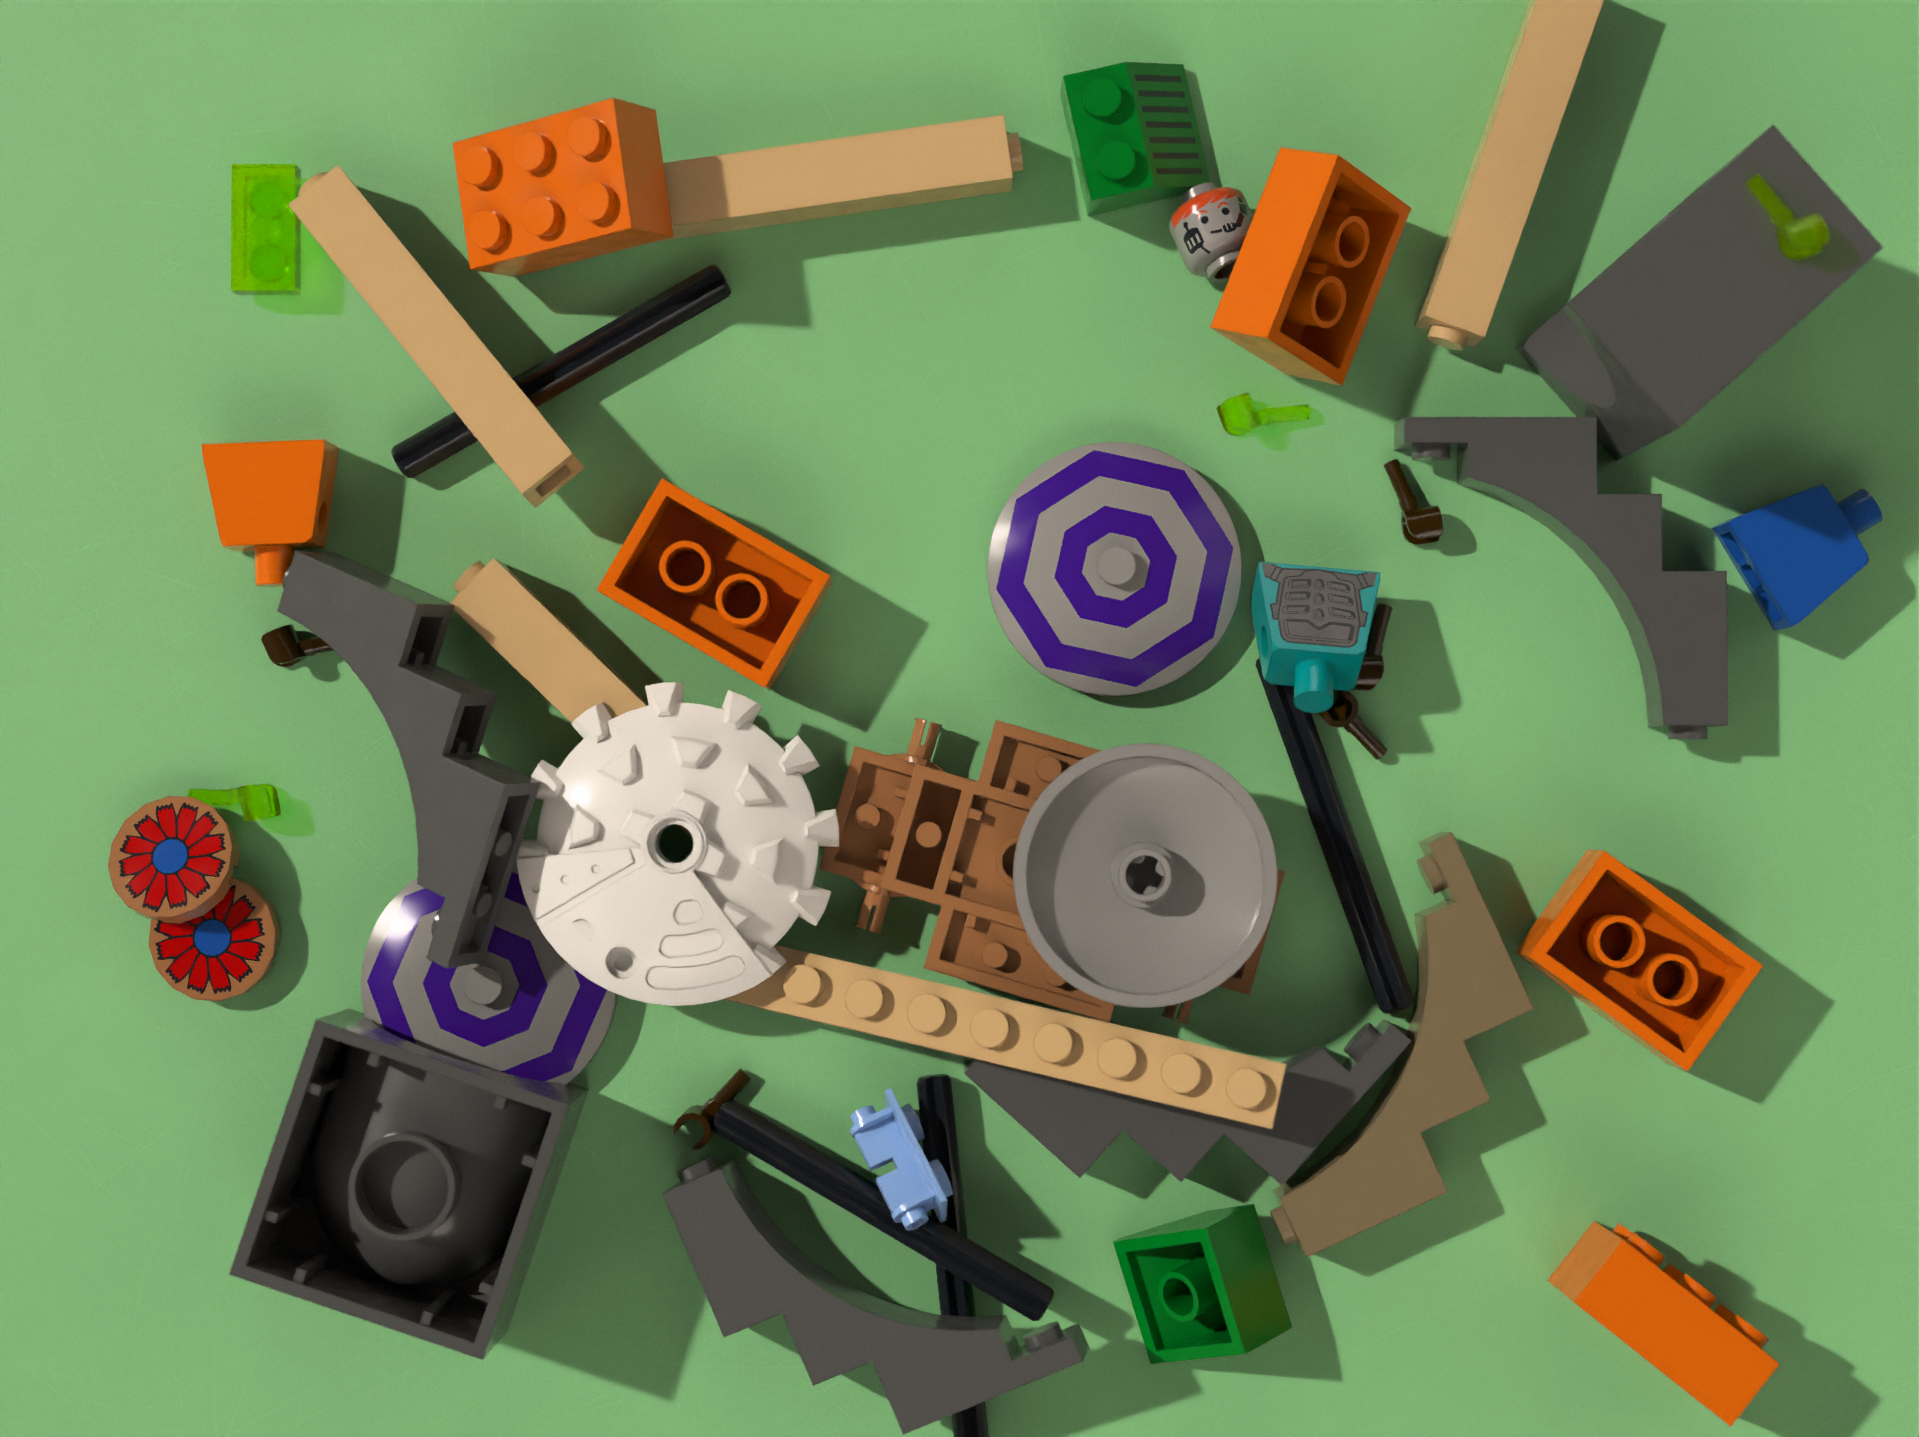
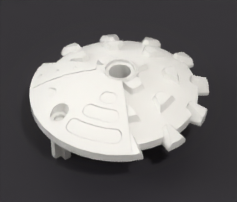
[516,682,839,1006]

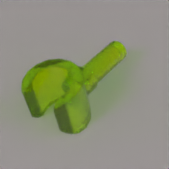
[1745,173,1830,260]
[1217,392,1310,436]
[188,784,281,822]

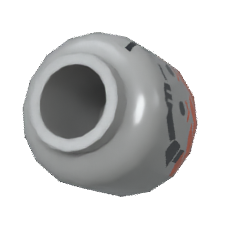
[1168,182,1253,283]

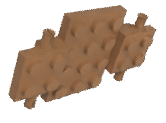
[819,718,1285,1024]

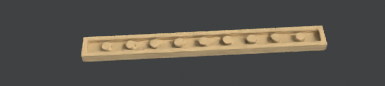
[723,945,1287,1130]

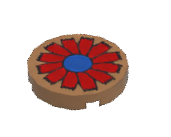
[108,796,240,924]
[149,876,281,1001]

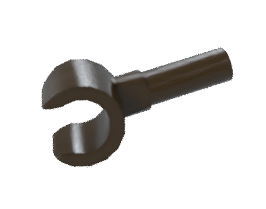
[1384,459,1443,545]
[1351,603,1393,690]
[261,624,334,667]
[1317,690,1387,760]
[673,1069,751,1150]

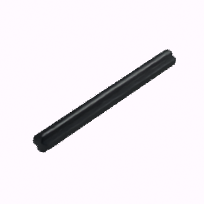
[391,265,731,478]
[1256,658,1414,1014]
[916,1074,989,1437]
[712,1100,1054,1321]

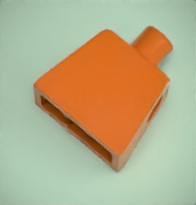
[202,439,338,587]

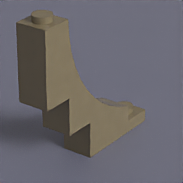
[1270,832,1534,1257]

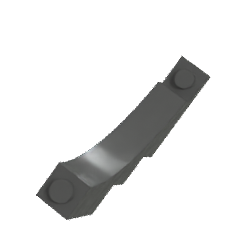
[1394,417,1728,740]
[277,551,541,969]
[964,1020,1411,1186]
[663,1156,1089,1434]

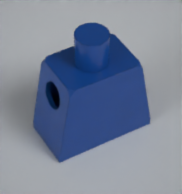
[1712,484,1882,631]

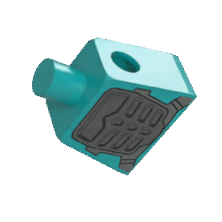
[1250,562,1380,713]

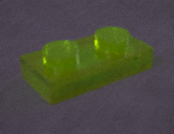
[231,164,301,295]

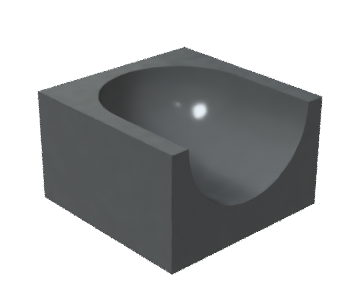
[1516,125,1883,461]
[229,1009,589,1360]

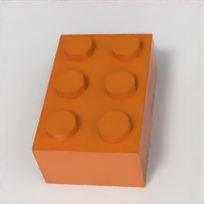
[453,98,674,277]
[1210,147,1411,386]
[596,478,833,691]
[1514,849,1763,1072]
[1547,1221,1779,1426]

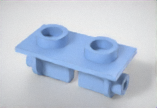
[850,1088,953,1231]

